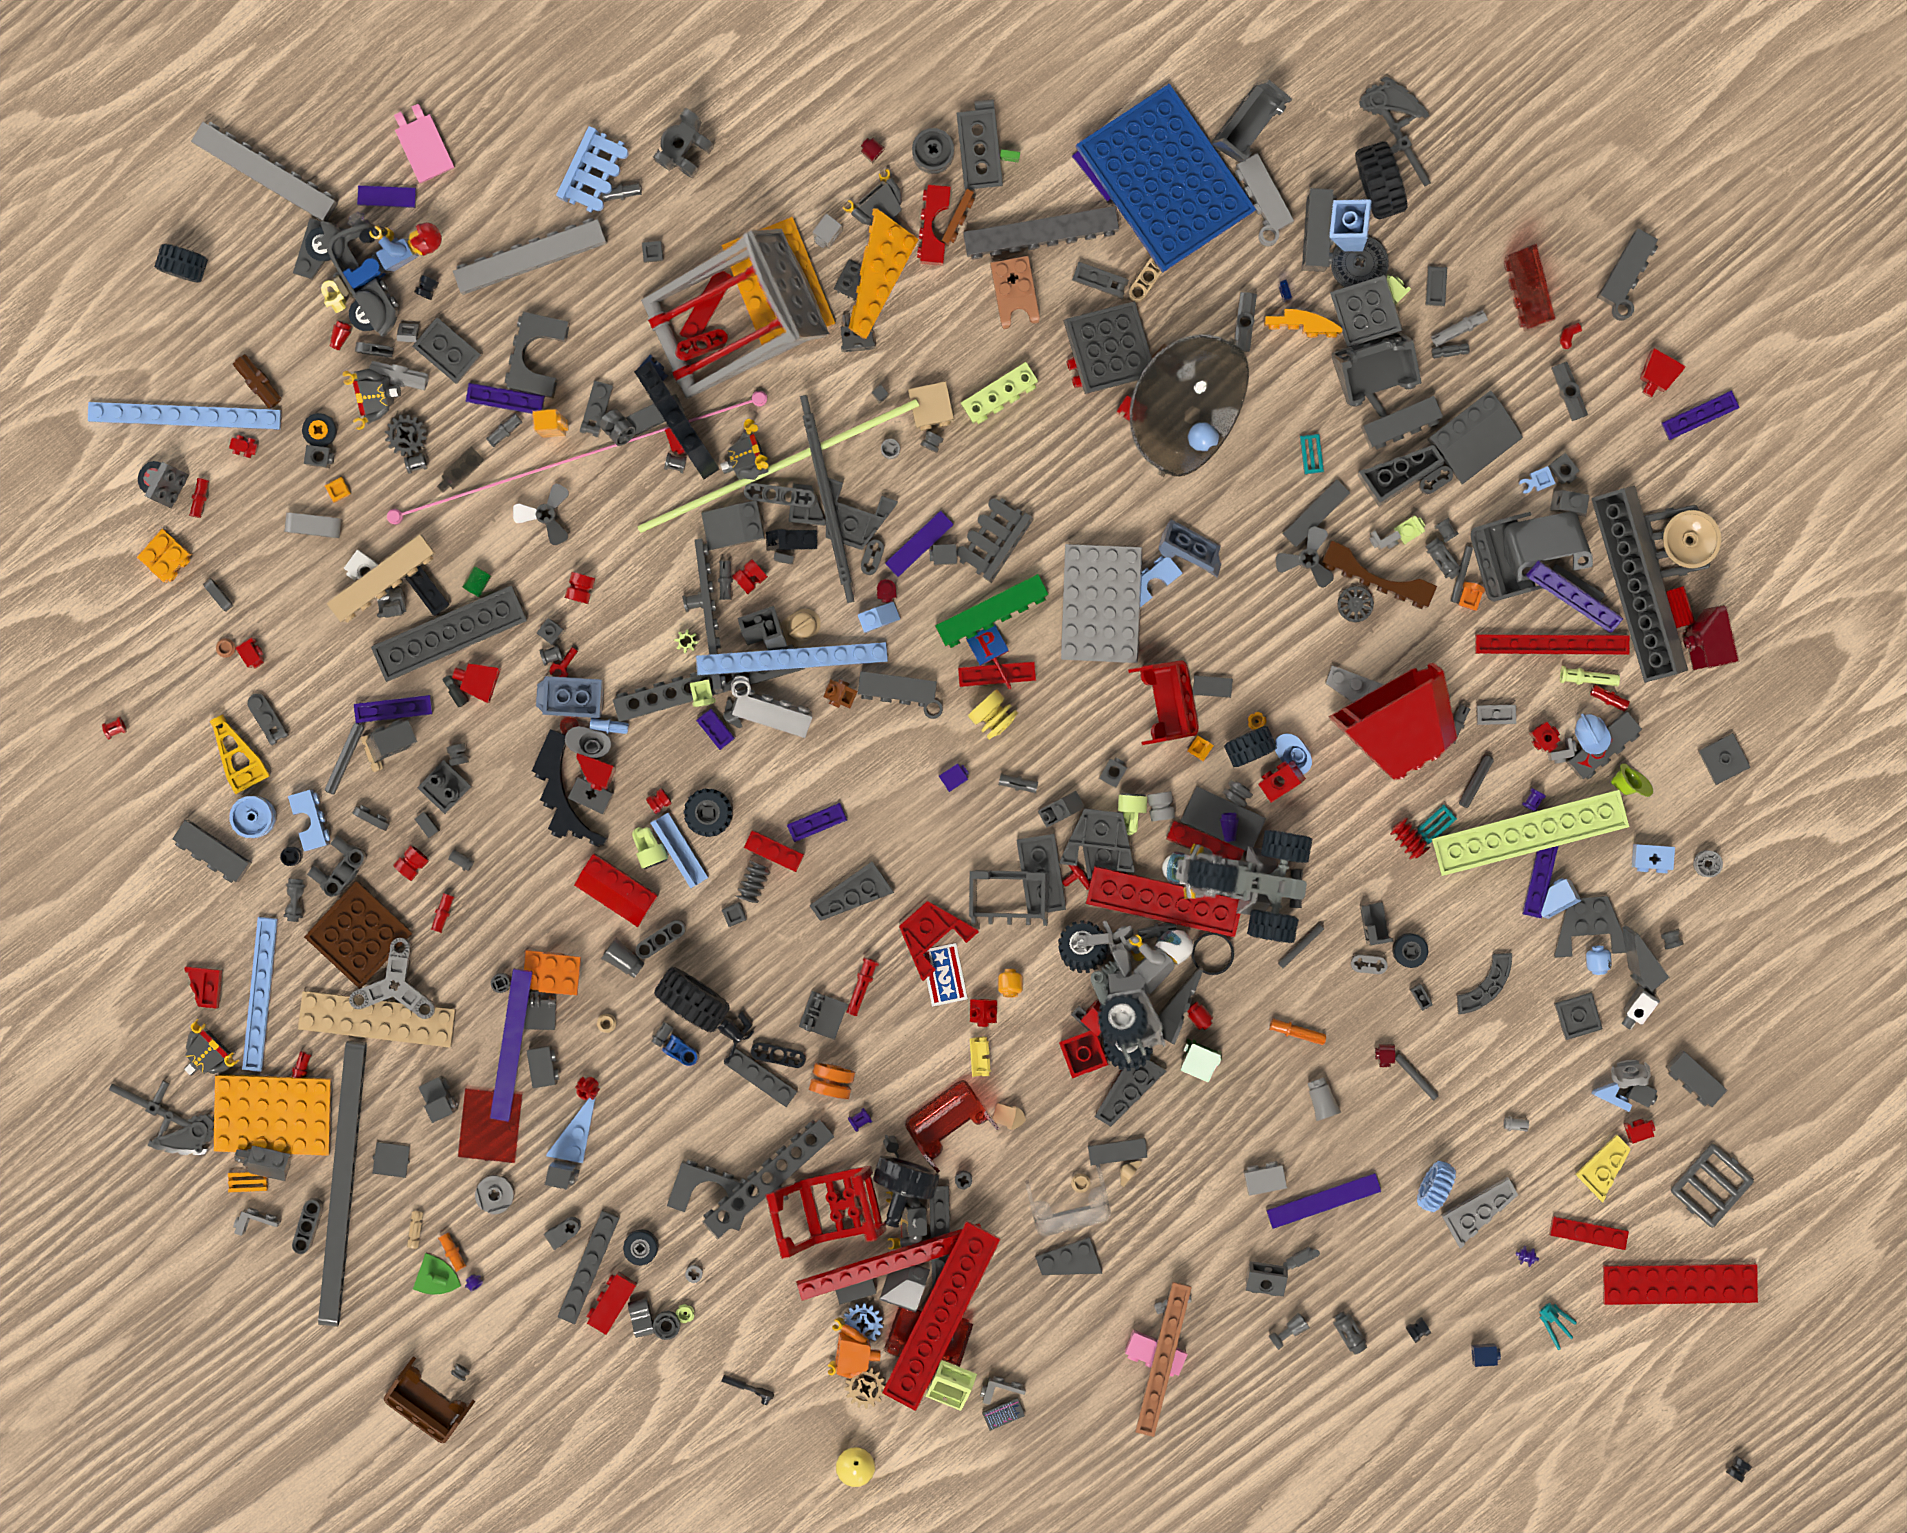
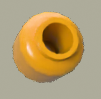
[998,969,1023,998]

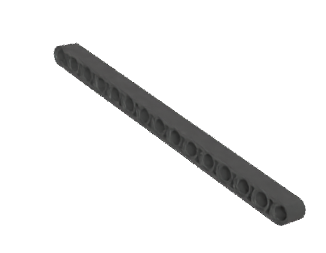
[318,1041,367,1327]

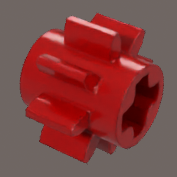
[575,1077,600,1100]

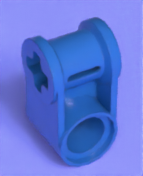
[662,1034,699,1066]

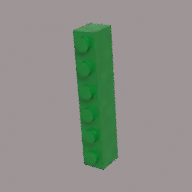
[935,574,1049,648]

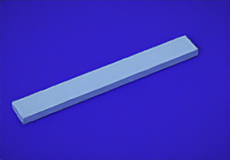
[242,917,278,1072]

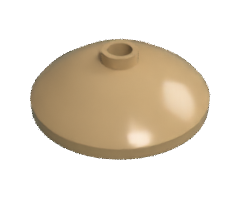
[1663,510,1721,568]

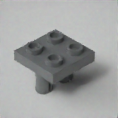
[417,760,472,814]

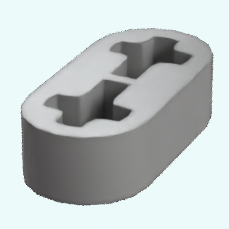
[1350,955,1388,974]

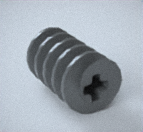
[735,860,771,903]

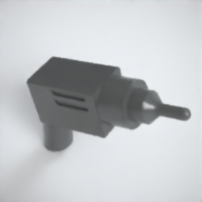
[1283,1246,1320,1270]

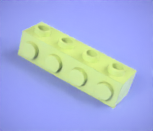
[961,362,1038,425]

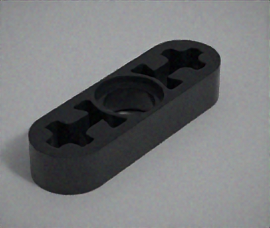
[751,1042,806,1068]

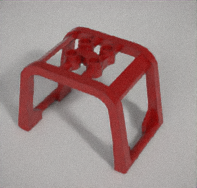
[766,1166,887,1259]

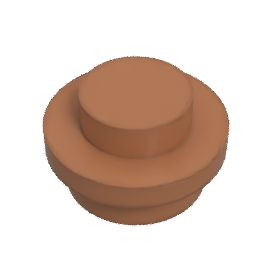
[216,638,236,658]

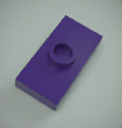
[696,709,735,750]

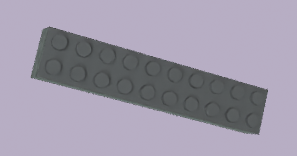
[1591,485,1688,683]

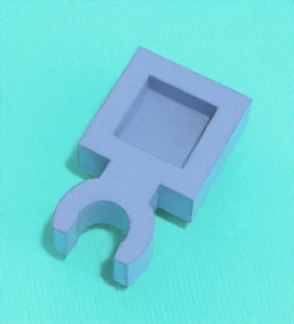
[1518,466,1556,494]

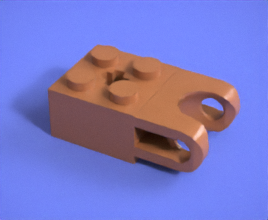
[990,256,1040,329]

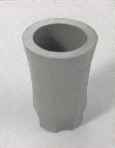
[1307,1077,1341,1121]

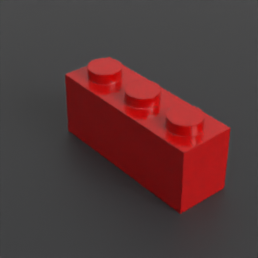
[744,830,805,872]
[586,1272,638,1335]

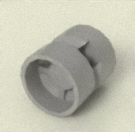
[1147,791,1175,821]

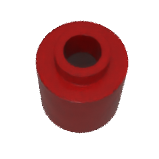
[1187,1001,1213,1030]

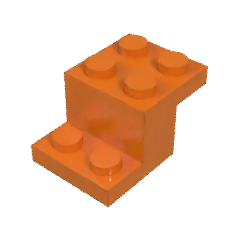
[524,950,581,995]

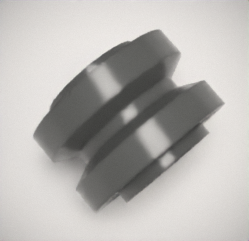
[1222,780,1253,807]
[653,1311,681,1340]

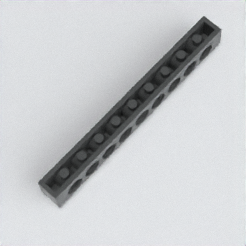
[613,644,804,722]

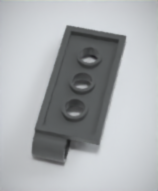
[956,99,1003,190]

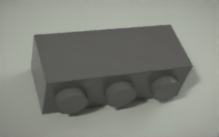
[1666,1050,1727,1107]
[545,1160,580,1190]

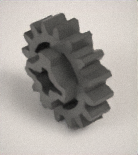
[385,414,427,456]

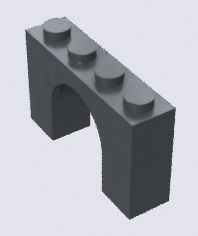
[505,312,570,399]
[667,1159,755,1231]

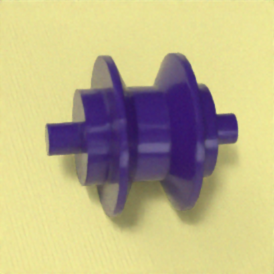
[1516,1246,1539,1267]

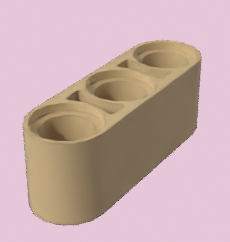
[1129,257,1162,303]

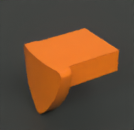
[1458,582,1485,611]

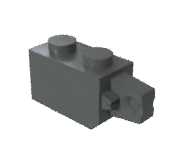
[234,1146,291,1181]

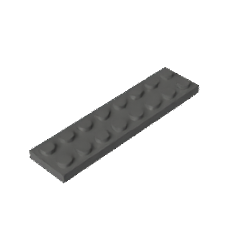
[371,586,527,682]

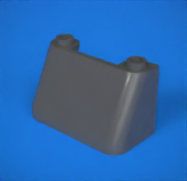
[1331,333,1422,407]

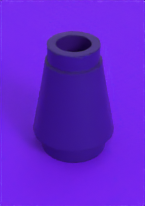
[1220,813,1239,842]

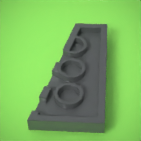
[809,862,894,921]
[1094,1060,1167,1127]

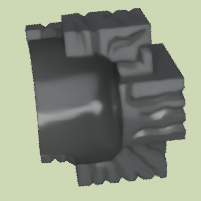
[377,586,407,618]

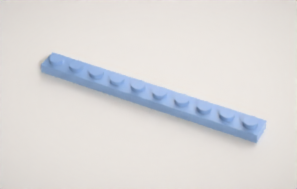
[88,402,281,430]
[696,642,888,676]

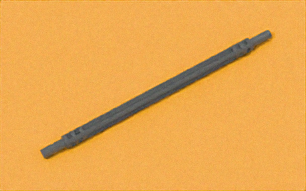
[800,395,855,603]

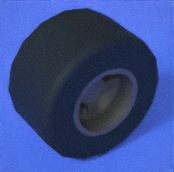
[1392,933,1429,968]

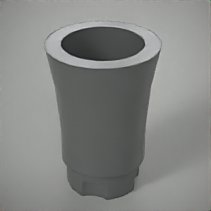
[601,937,645,978]

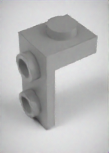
[233,1208,281,1236]
[980,1376,1026,1405]

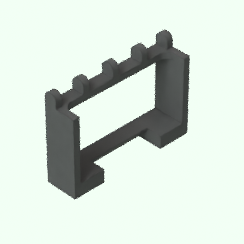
[969,870,1049,926]

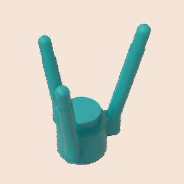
[1539,1302,1577,1350]

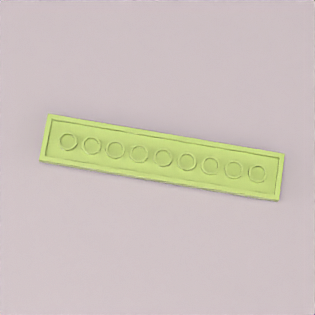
[1432,790,1629,876]

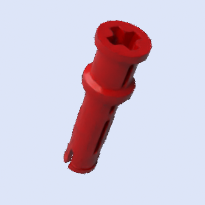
[846,957,879,1016]

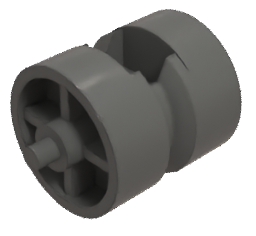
[599,409,636,446]

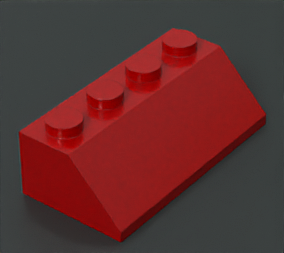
[574,853,659,927]

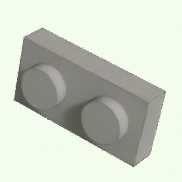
[1476,705,1516,725]

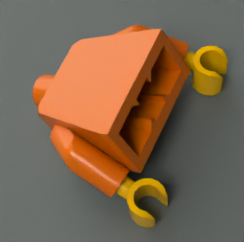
[827,1317,881,1378]

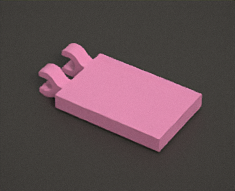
[394,104,455,184]

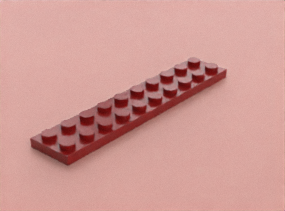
[882,1221,1001,1411]

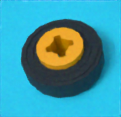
[302,413,337,447]

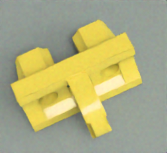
[321,280,347,313]

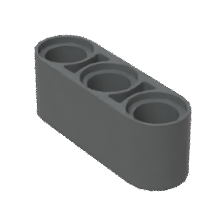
[626,394,685,435]
[636,920,686,959]
[292,1198,324,1254]

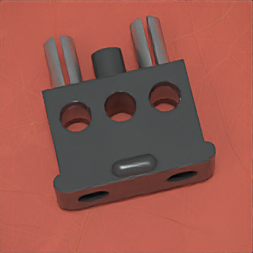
[841,315,876,353]

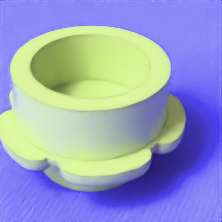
[676,1304,694,1323]

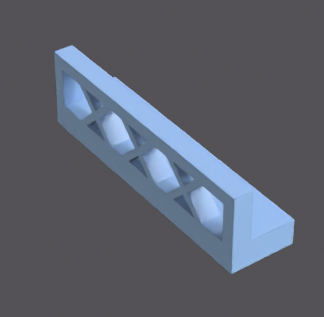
[651,812,709,888]

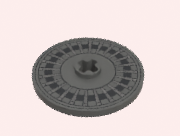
[1331,237,1389,287]

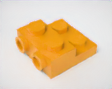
[137,529,192,583]

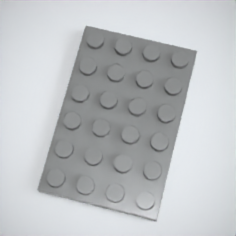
[1061,544,1143,663]

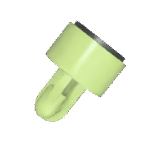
[1118,793,1147,835]
[632,827,668,870]

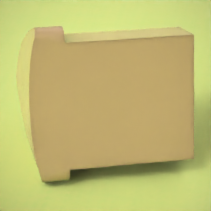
[992,1103,1026,1130]

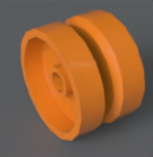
[809,1063,855,1099]

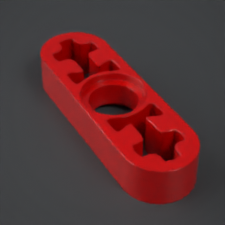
[675,329,728,361]

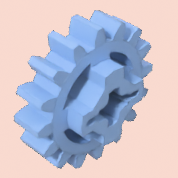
[844,1302,883,1341]

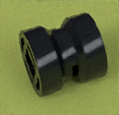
[414,275,439,300]
[280,847,303,866]
[1405,1317,1432,1343]
[1726,1456,1752,1483]

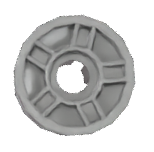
[1693,850,1723,877]

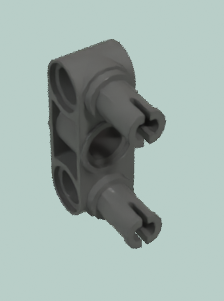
[307,836,367,897]

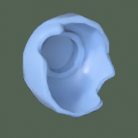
[1188,422,1219,451]

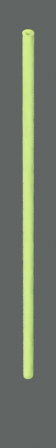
[637,399,919,533]

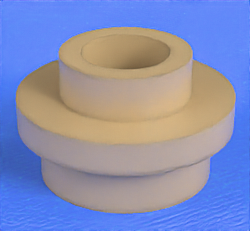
[597,1014,616,1033]

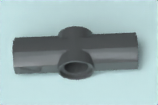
[1233,292,1257,352]
[1551,362,1588,421]

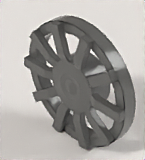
[1337,586,1374,622]

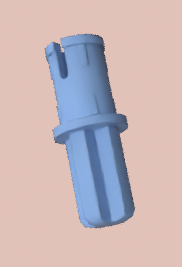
[590,718,629,734]

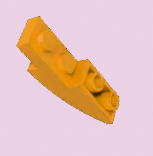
[1264,309,1342,338]

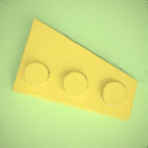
[1575,1135,1631,1203]

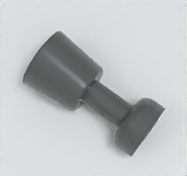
[1269,1313,1310,1350]

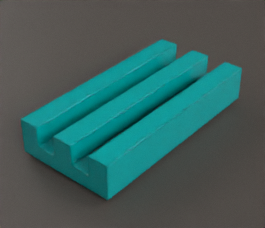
[1300,434,1324,475]
[1417,805,1457,845]

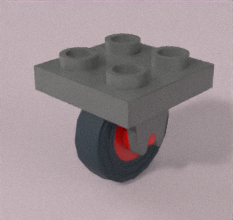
[138,461,189,509]

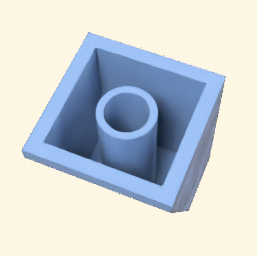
[1329,200,1372,252]

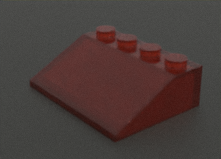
[1504,244,1556,332]

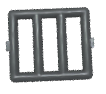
[1644,505,1710,578]
[1671,1144,1754,1228]

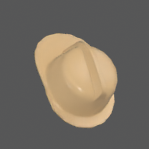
[781,609,821,648]

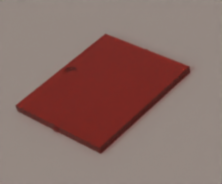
[458,1088,523,1163]

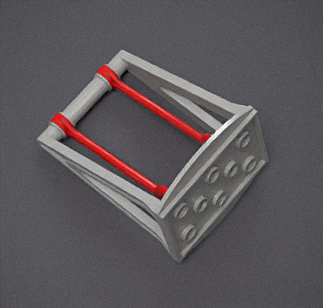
[641,229,829,399]

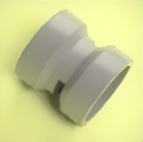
[881,439,900,459]

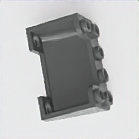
[1504,512,1593,582]

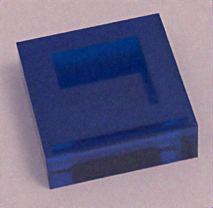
[1278,279,1292,302]

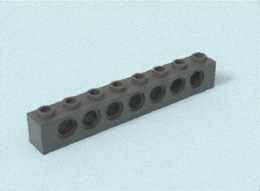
[702,1119,834,1239]

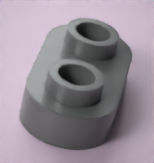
[352,805,389,831]

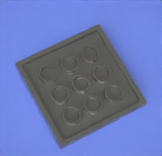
[1063,301,1156,394]

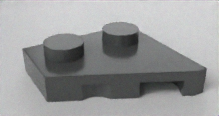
[789,483,826,526]

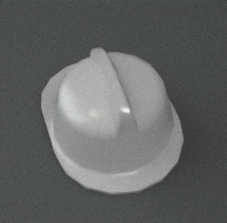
[565,726,611,760]

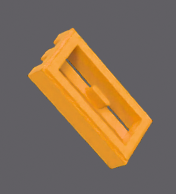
[227,1172,268,1193]

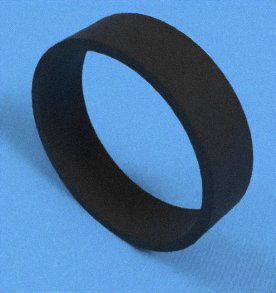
[1191,932,1234,975]

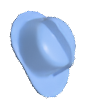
[1575,713,1611,754]
[1275,733,1312,774]

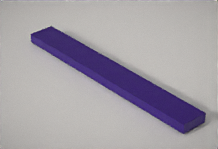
[490,968,533,1122]

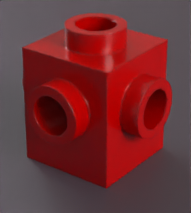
[1529,722,1561,752]
[970,999,997,1027]

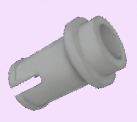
[1503,1116,1529,1132]

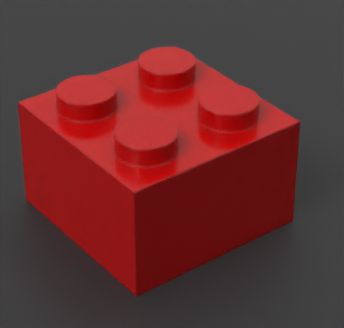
[1059,1030,1110,1079]

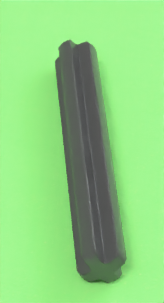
[325,723,364,795]

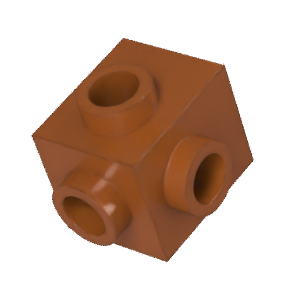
[823,679,858,708]

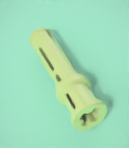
[1560,666,1620,687]

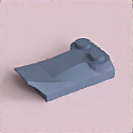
[1159,519,1222,578]
[536,676,604,718]

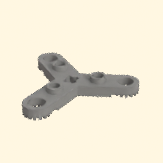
[349,938,435,1019]

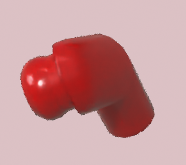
[1559,323,1582,349]

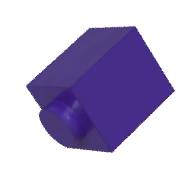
[939,764,969,792]

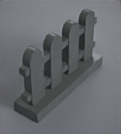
[956,498,1034,583]

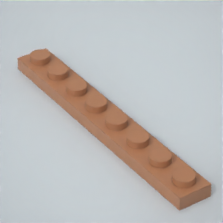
[1135,1282,1192,1437]

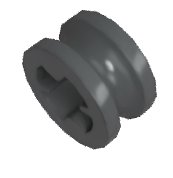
[451,1363,470,1381]

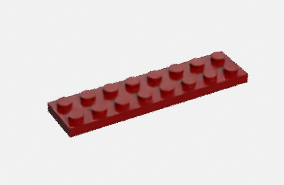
[1085,866,1241,937]
[1603,1263,1758,1305]

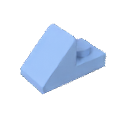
[1591,1082,1632,1112]

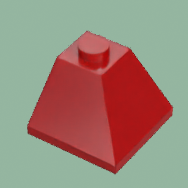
[576,753,616,791]

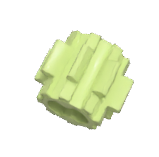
[674,629,699,653]

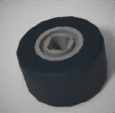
[623,1229,659,1266]

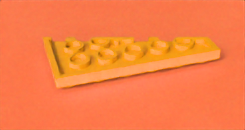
[849,208,919,339]

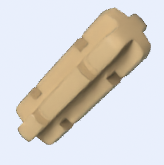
[361,735,383,772]
[407,1211,423,1249]

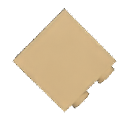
[908,381,954,431]

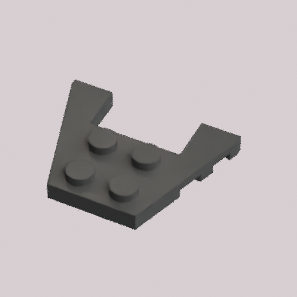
[826,478,898,550]
[1059,808,1134,873]
[1554,896,1626,958]

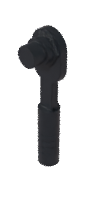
[721,1375,774,1405]

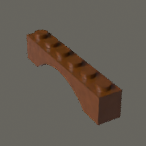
[1321,540,1437,610]

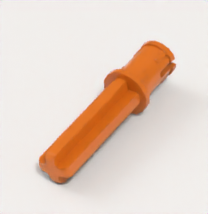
[1269,1018,1326,1045]

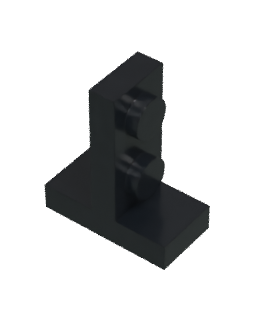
[766,529,817,551]

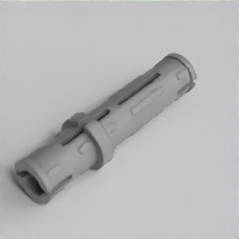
[1431,310,1488,347]

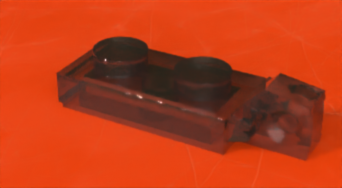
[437,446,485,493]

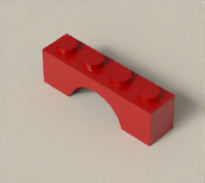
[917,184,951,266]

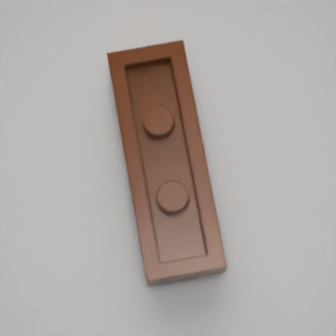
[942,189,976,247]

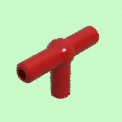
[1062,865,1090,890]

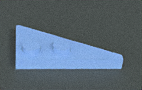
[547,1097,596,1163]

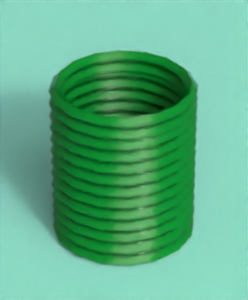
[462,566,492,597]

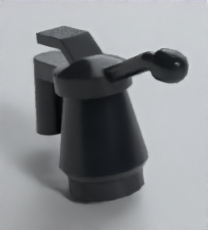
[717,1010,754,1064]

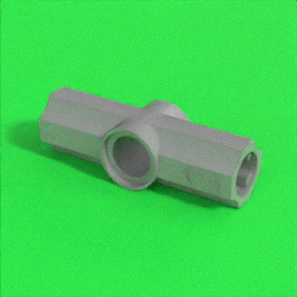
[369,361,429,391]

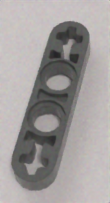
[744,483,818,508]

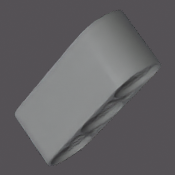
[284,512,342,538]

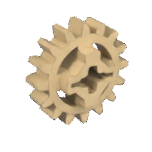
[844,1367,886,1409]

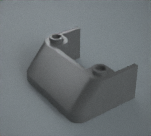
[1211,80,1292,162]
[1470,512,1543,602]

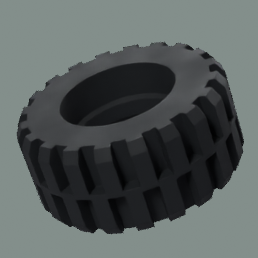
[1355,141,1408,220]
[654,967,730,1033]

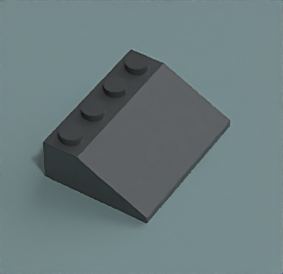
[1427,391,1523,485]

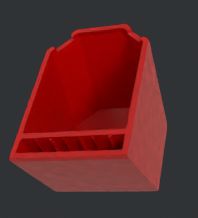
[1328,663,1457,780]

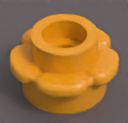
[1248,712,1267,730]

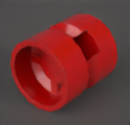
[732,559,768,594]
[564,572,596,604]
[393,845,429,881]

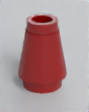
[329,320,352,351]

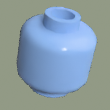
[1586,946,1612,975]

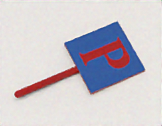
[966,624,1012,689]

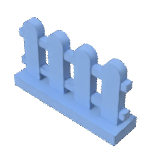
[556,126,629,213]

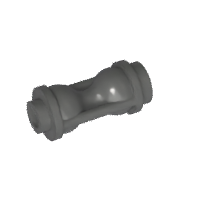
[1425,538,1461,580]
[284,879,305,922]
[1333,1311,1367,1355]

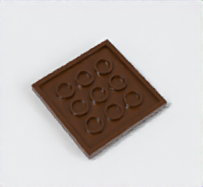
[304,881,413,989]

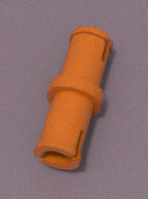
[438,1232,467,1272]

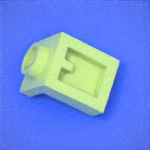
[1394,515,1425,545]

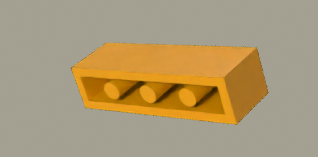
[533,409,569,438]

